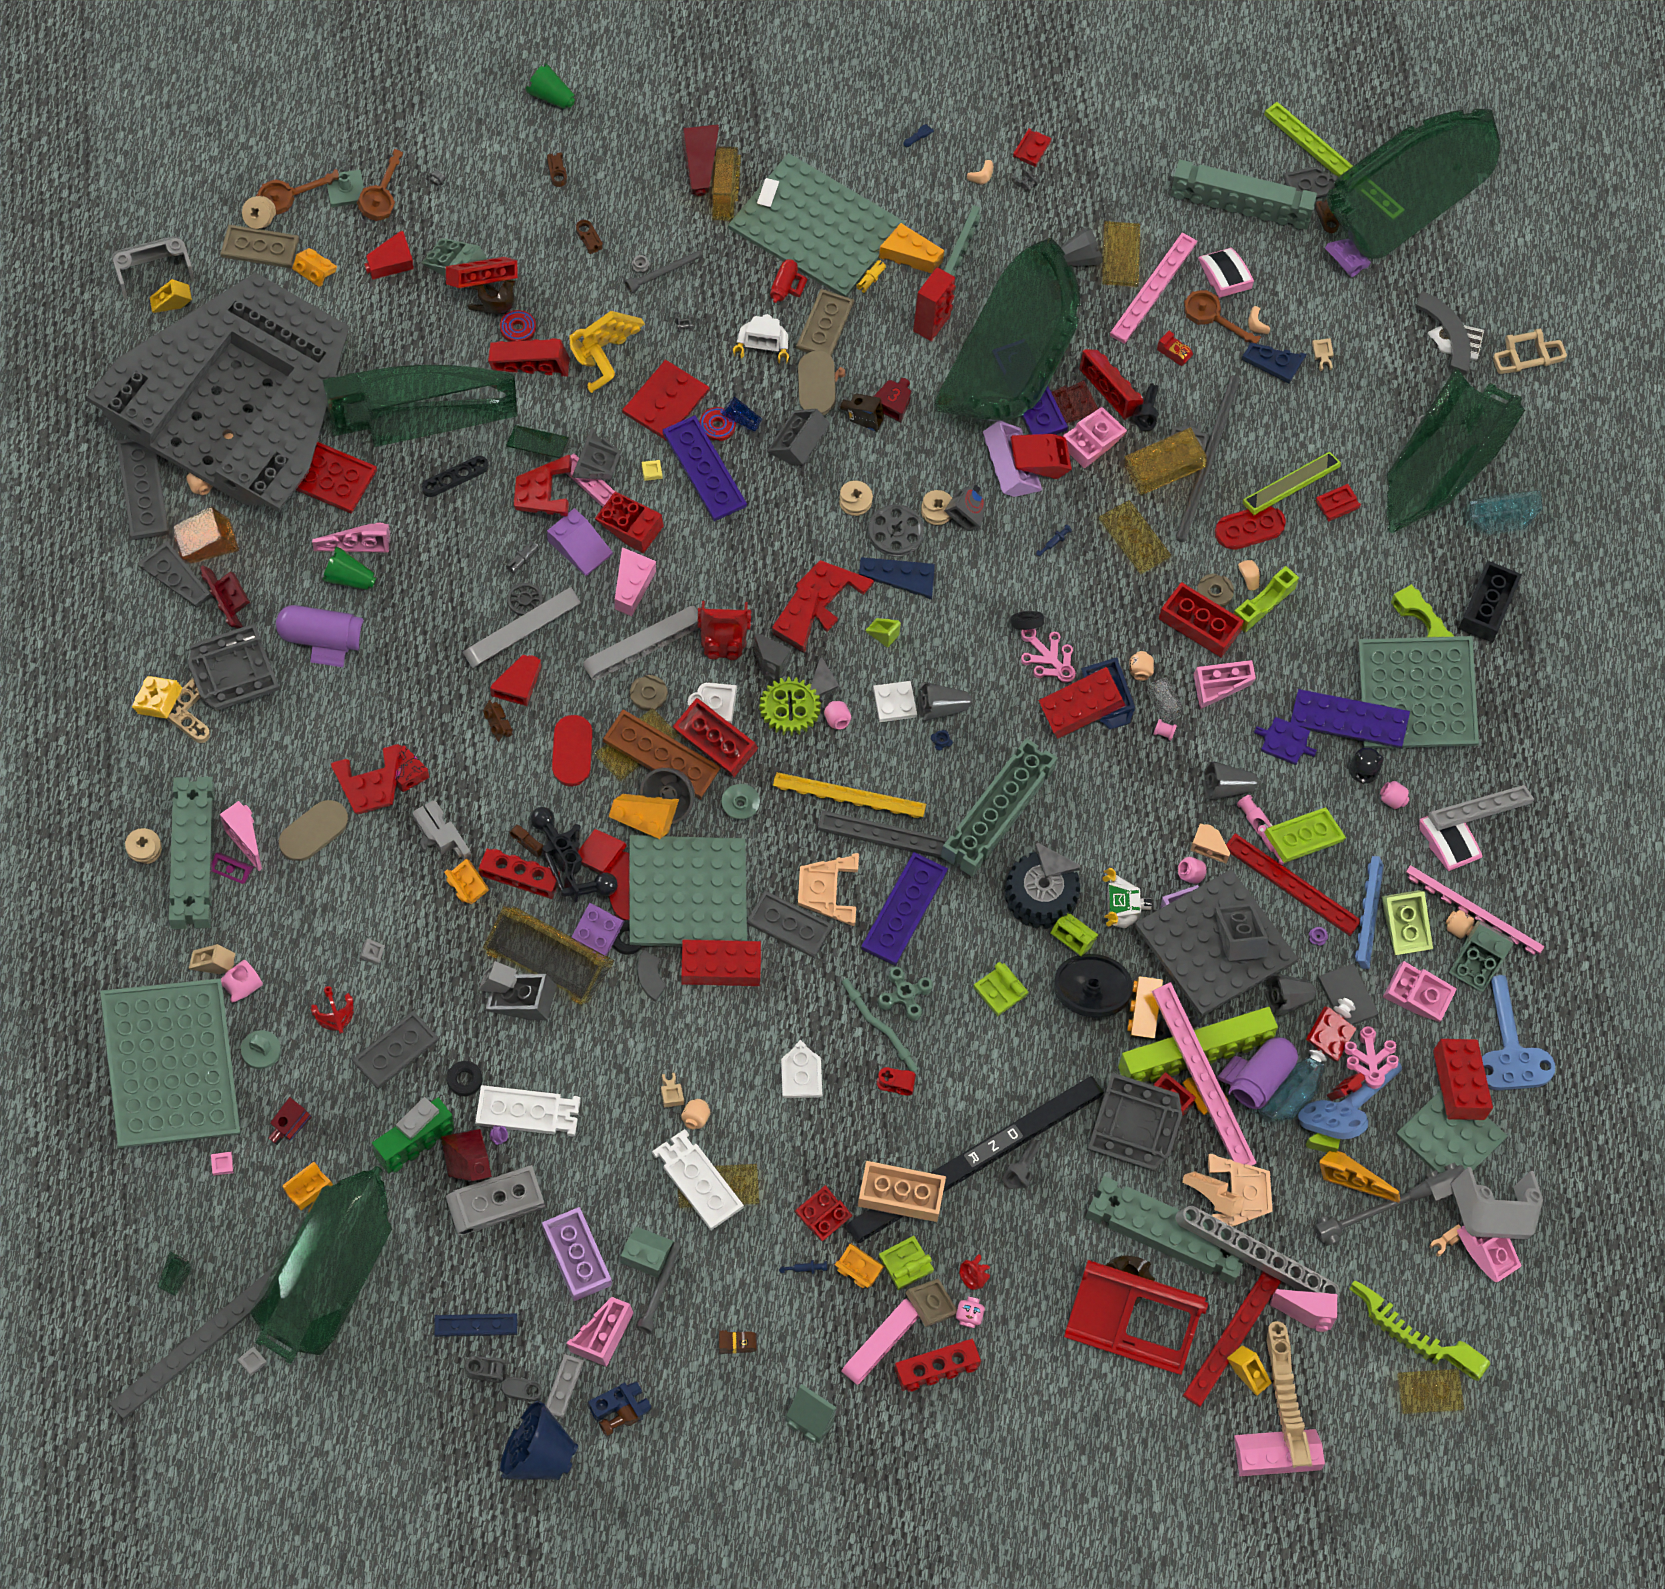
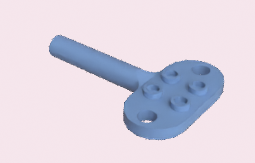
[1482,975,1555,1090]
[1298,1061,1402,1139]

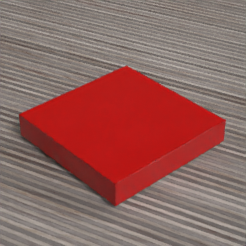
[578,829,627,873]

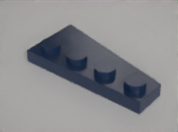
[859,557,935,600]

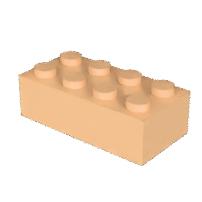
[858,1161,946,1222]

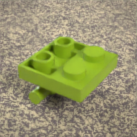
[973,962,1029,1017]
[878,1236,934,1291]

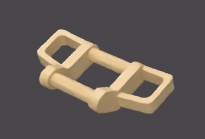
[1493,329,1567,374]

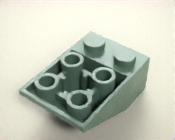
[421,238,487,277]
[1449,919,1514,992]

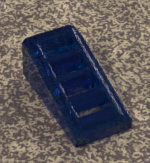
[721,396,762,432]

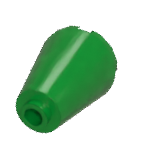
[525,63,575,109]
[322,546,376,590]

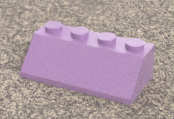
[983,421,1042,497]

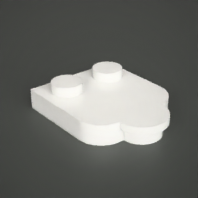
[688,683,737,724]

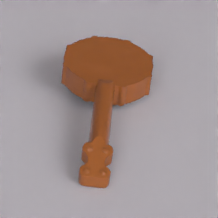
[357,149,403,221]
[256,169,339,216]
[1184,290,1261,344]

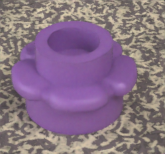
[1309,927,1328,946]
[490,1125,508,1145]

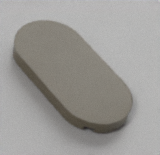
[798,351,836,415]
[279,800,348,861]

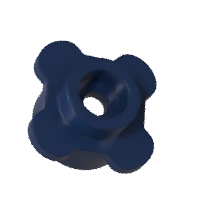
[931,730,953,750]

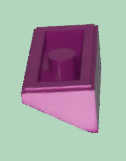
[212,852,254,884]

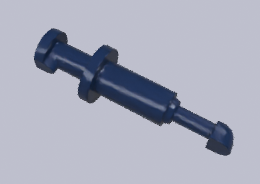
[1036,524,1072,556]
[779,1260,828,1274]

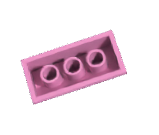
[1234,1429,1325,1476]

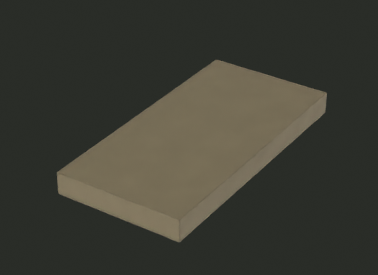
[220,224,299,268]
[796,289,854,356]

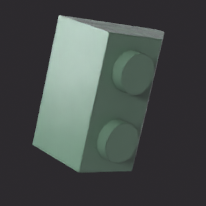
[621,1227,674,1278]

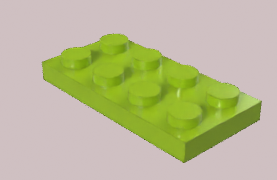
[1264,807,1346,863]

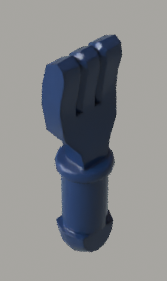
[903,124,934,147]

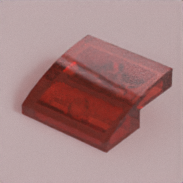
[1051,380,1098,423]

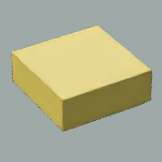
[642,460,662,481]

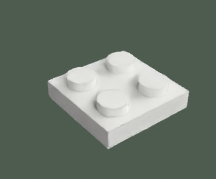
[873,681,917,722]

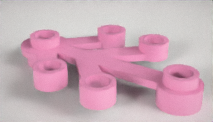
[1021,629,1076,683]
[1344,1027,1399,1089]

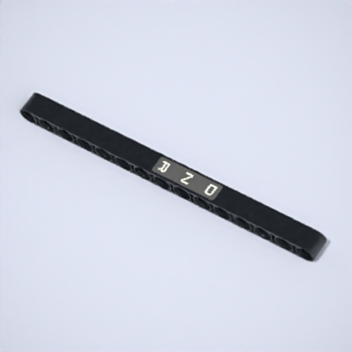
[846,1076,1104,1244]

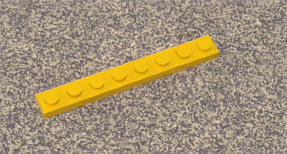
[773,772,926,818]

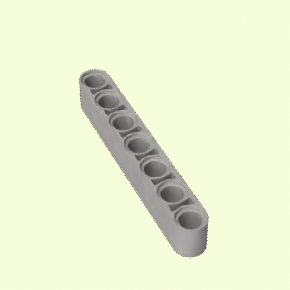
[463,587,581,668]
[583,606,699,681]

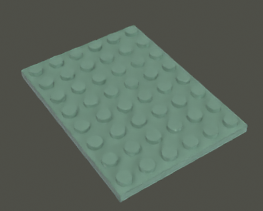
[728,153,906,297]
[100,978,240,1148]

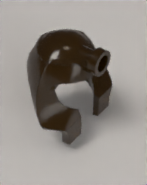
[467,280,515,314]
[1106,1255,1156,1306]

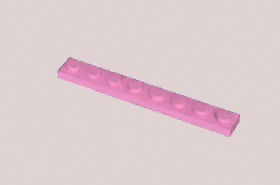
[1406,865,1544,955]

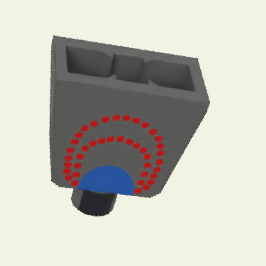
[944,484,986,531]

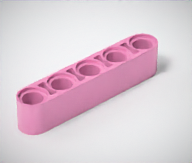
[841,1298,919,1385]

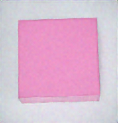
[211,1152,234,1176]

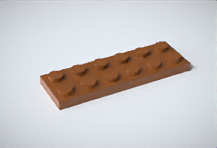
[602,710,721,800]

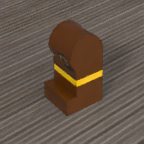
[719,1330,757,1354]

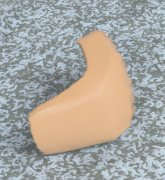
[967,160,994,185]
[1248,306,1270,334]
[1238,560,1260,591]

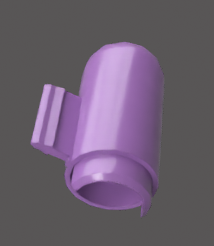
[276,605,364,667]
[1217,1037,1298,1109]

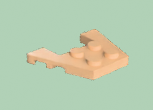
[798,853,859,926]
[1208,1154,1272,1227]

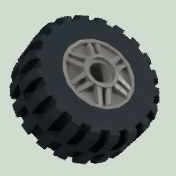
[1005,852,1080,929]

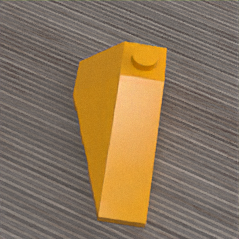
[1319,1151,1401,1203]

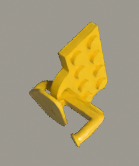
[569,311,645,393]

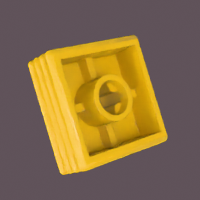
[132,676,183,718]

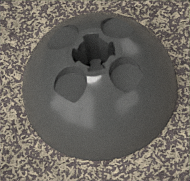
[640,767,695,824]

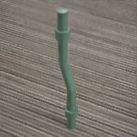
[842,978,919,1073]

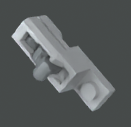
[412,800,471,861]

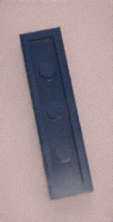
[435,1313,517,1337]

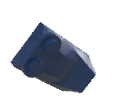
[1081,657,1135,729]

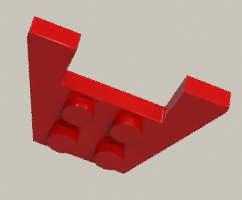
[514,455,572,516]
[796,560,874,632]
[331,744,402,814]

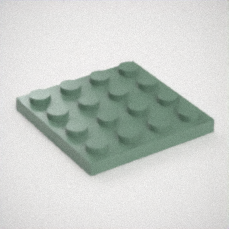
[1396,1090,1508,1173]

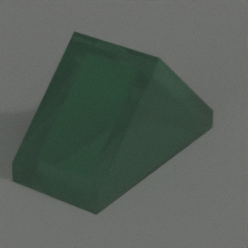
[157,1252,192,1296]

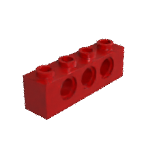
[446,257,518,288]
[478,848,560,899]
[894,1338,981,1392]

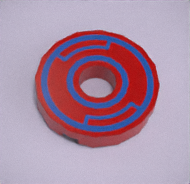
[500,310,536,342]
[700,407,736,441]

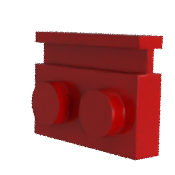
[1013,128,1052,167]
[1315,484,1361,522]
[1327,1072,1366,1101]

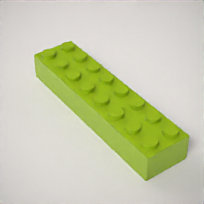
[1118,1007,1278,1082]

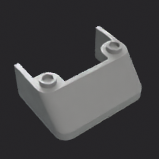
[112,236,195,300]
[1451,1167,1543,1239]

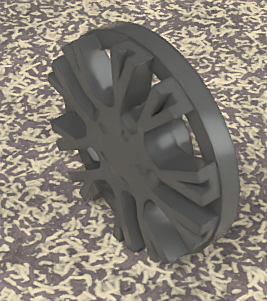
[507,583,543,616]

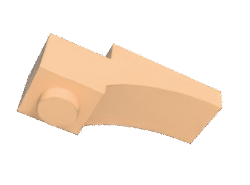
[1183,1171,1244,1217]

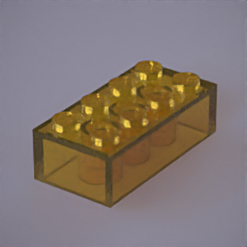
[1124,427,1207,495]

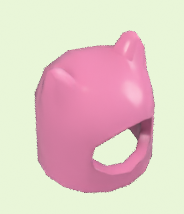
[221,960,263,1003]

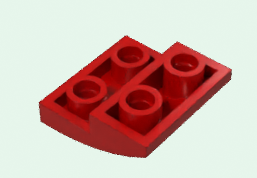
[794,1185,853,1241]

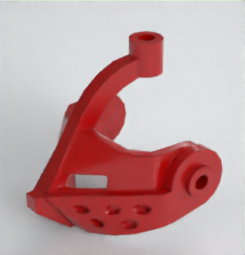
[311,986,354,1033]

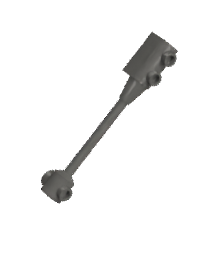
[1314,1162,1465,1246]

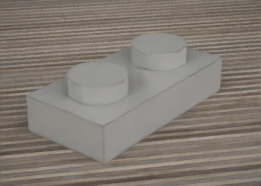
[396,1097,439,1140]

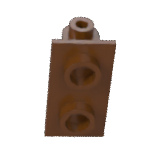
[483,700,513,742]

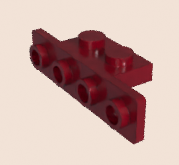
[200,565,250,629]

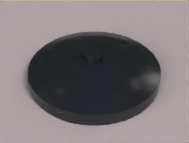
[1054,954,1133,1018]

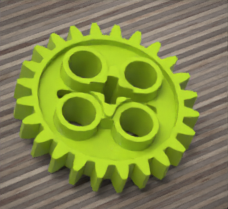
[759,677,821,736]

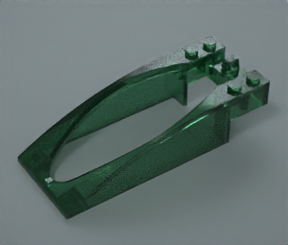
[323,365,518,447]

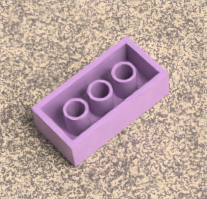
[542,1207,612,1301]

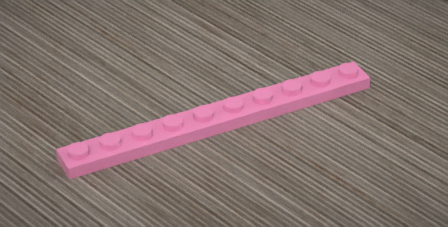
[1152,982,1256,1166]

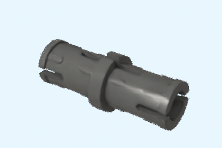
[506,540,539,574]

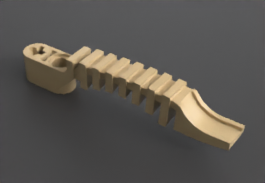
[1266,1321,1312,1468]

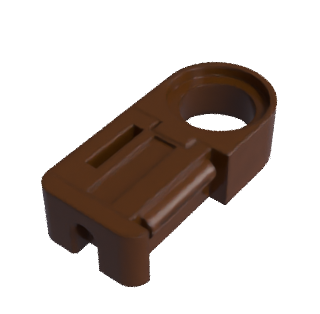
[547,153,567,187]
[1315,199,1340,233]
[576,220,603,254]
[509,824,544,858]

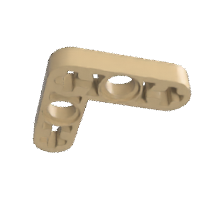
[166,678,210,743]

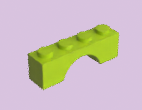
[1234,566,1299,633]
[1391,584,1454,637]

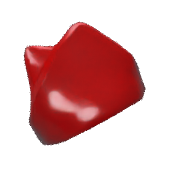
[959,1254,990,1290]

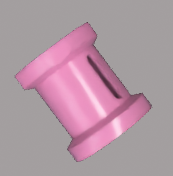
[1153,719,1177,741]

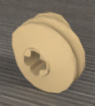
[242,196,276,229]
[839,481,873,516]
[921,490,952,525]
[125,828,162,864]

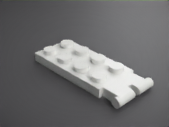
[475,1085,580,1136]
[652,1129,744,1230]

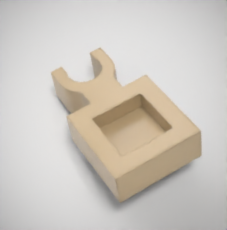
[1312,338,1333,371]
[661,1073,684,1108]

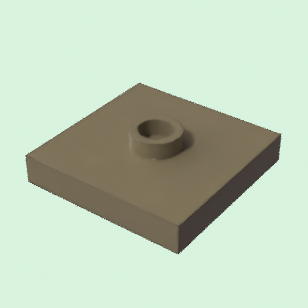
[905,1278,957,1327]

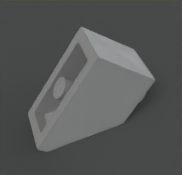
[478,961,517,993]

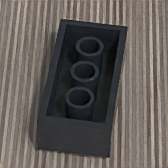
[1458,560,1522,643]

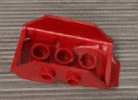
[697,601,751,660]

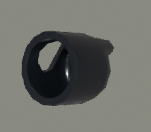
[1349,747,1384,784]

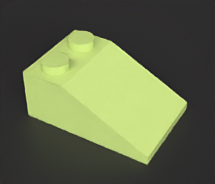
[1382,890,1433,955]

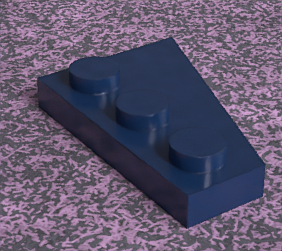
[1242,343,1307,384]

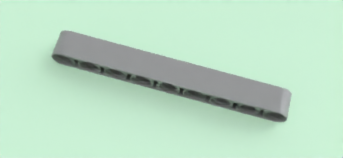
[1176,1206,1340,1297]

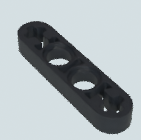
[422,456,488,497]

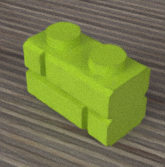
[1050,913,1098,956]

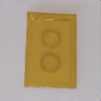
[1397,1369,1465,1414]

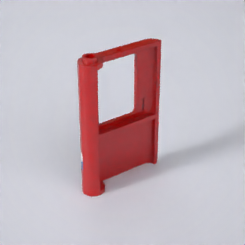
[1064,1260,1208,1375]

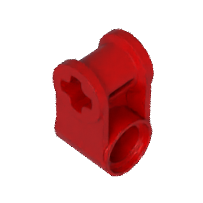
[876,1067,916,1096]

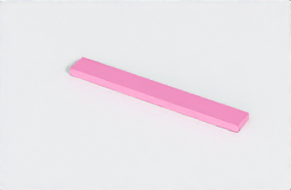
[1110,233,1197,344]

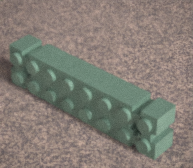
[1170,159,1317,230]
[941,738,1058,877]
[169,777,215,929]
[1085,1176,1244,1285]

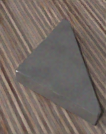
[810,658,839,696]
[1035,843,1080,878]

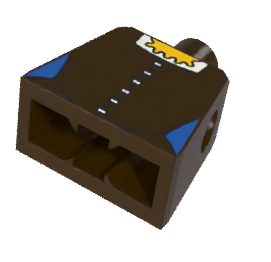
[840,393,884,432]

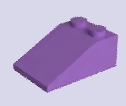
[547,508,613,576]

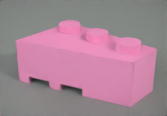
[615,547,656,616]
[566,1297,633,1367]

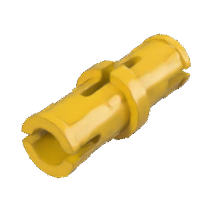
[856,260,886,293]

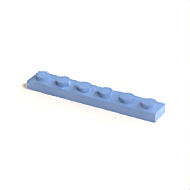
[1355,856,1384,969]

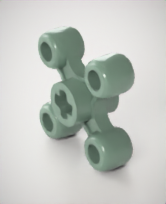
[878,966,933,1021]

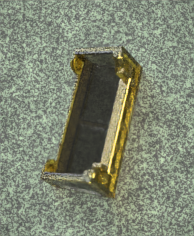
[483,906,615,1004]

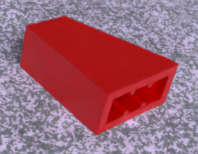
[364,231,414,280]
[490,655,541,706]

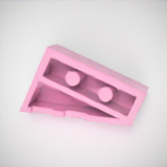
[1193,660,1256,709]

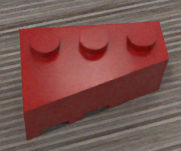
[772,582,820,653]

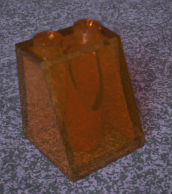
[173,507,239,563]

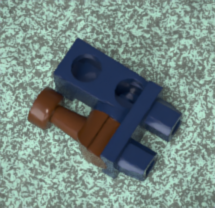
[588,1381,651,1437]

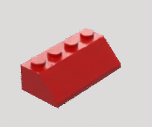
[1079,349,1143,420]

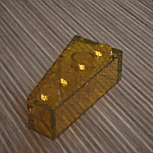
[712,146,741,221]

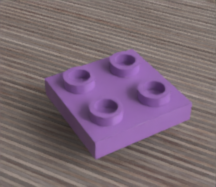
[1325,239,1371,277]
[572,903,625,956]

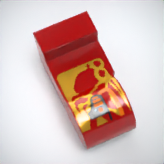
[1157,331,1193,366]

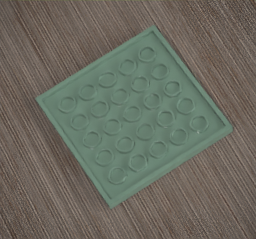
[1358,636,1479,749]
[629,835,747,947]

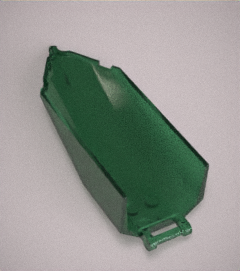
[1387,368,1525,533]
[250,1166,392,1364]

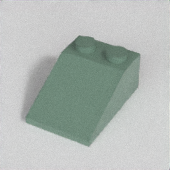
[786,1384,836,1444]

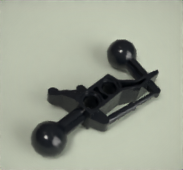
[530,807,618,903]

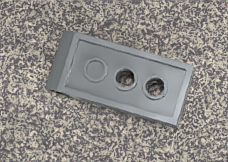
[446,1165,545,1235]

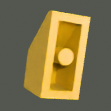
[150,279,192,313]
[1227,1346,1272,1396]

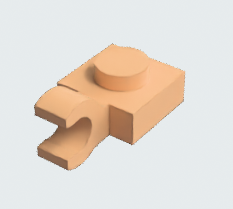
[1429,1224,1461,1257]

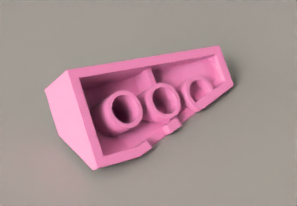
[312,523,390,552]

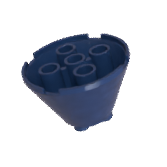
[499,1401,578,1480]

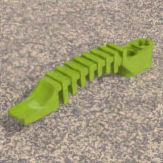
[1349,1281,1491,1381]

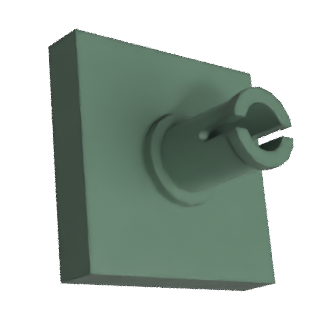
[327,170,364,208]

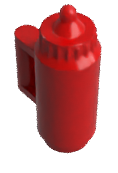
[770,259,808,303]

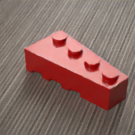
[488,338,570,377]

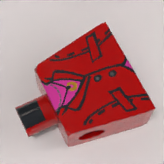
[384,745,429,792]

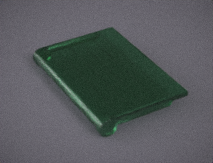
[506,425,569,459]

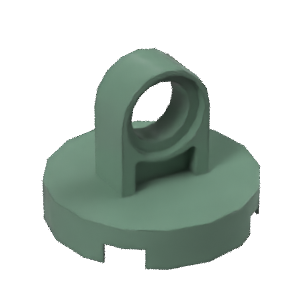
[241,1030,281,1070]

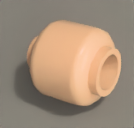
[186,473,213,495]
[1129,651,1154,681]
[1445,910,1474,939]
[681,1099,711,1129]

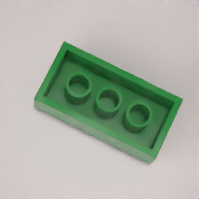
[372,1097,454,1174]

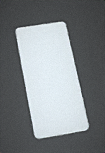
[757,178,779,207]

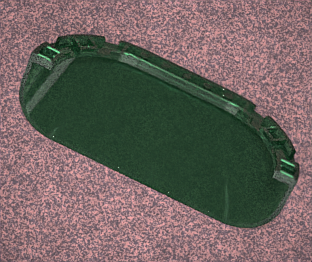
[1327,109,1500,259]
[935,237,1080,421]

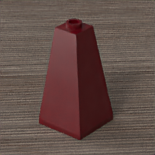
[682,124,719,196]
[441,1128,492,1181]

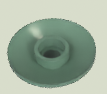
[721,784,760,819]

